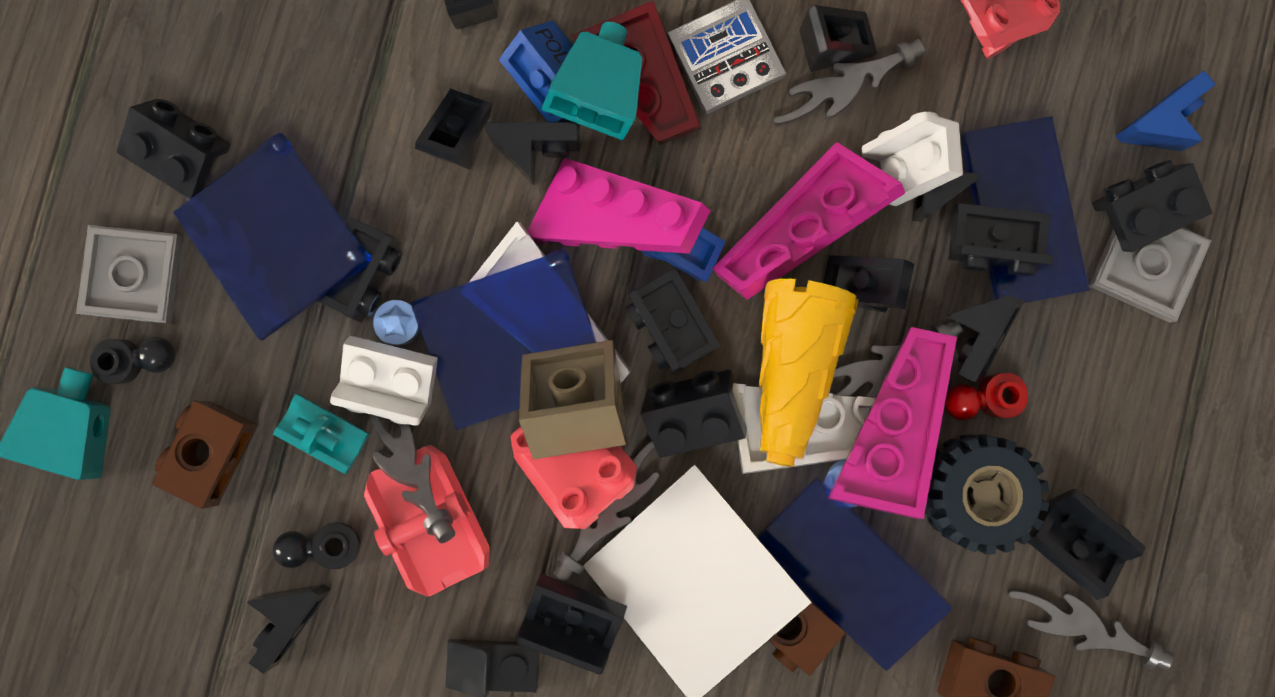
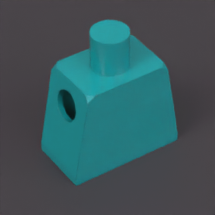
[541,22,642,140]
[0,367,111,480]

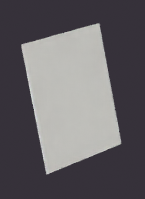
[583,465,812,697]

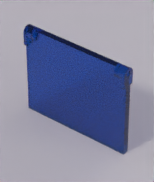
[173,133,371,341]
[411,248,597,430]

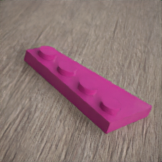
[712,142,905,300]
[527,158,711,254]
[827,327,957,520]

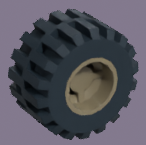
[925,434,1049,554]

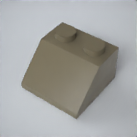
[519,340,626,459]

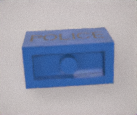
[498,20,573,122]

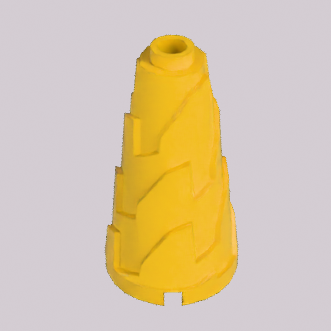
[759,279,858,467]

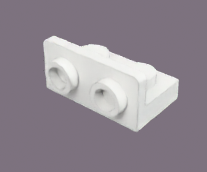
[862,112,963,206]
[330,335,438,425]

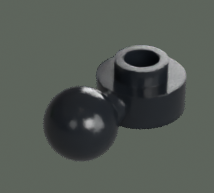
[90,337,175,384]
[273,522,360,570]

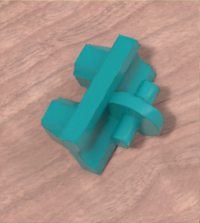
[273,394,371,474]

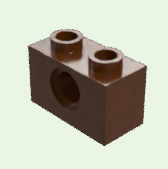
[152,400,259,509]
[769,603,846,676]
[937,637,1055,697]

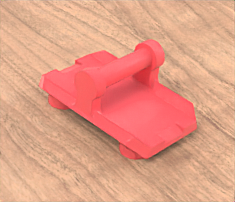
[960,0,1060,59]
[510,427,637,529]
[364,445,490,597]

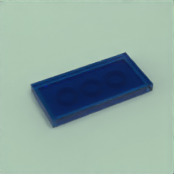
[961,116,1090,304]
[756,476,953,671]

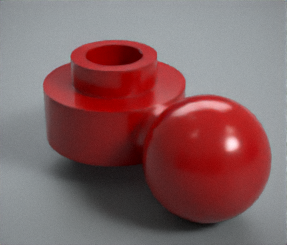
[944,373,1028,420]

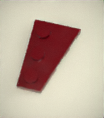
[571,1,702,145]

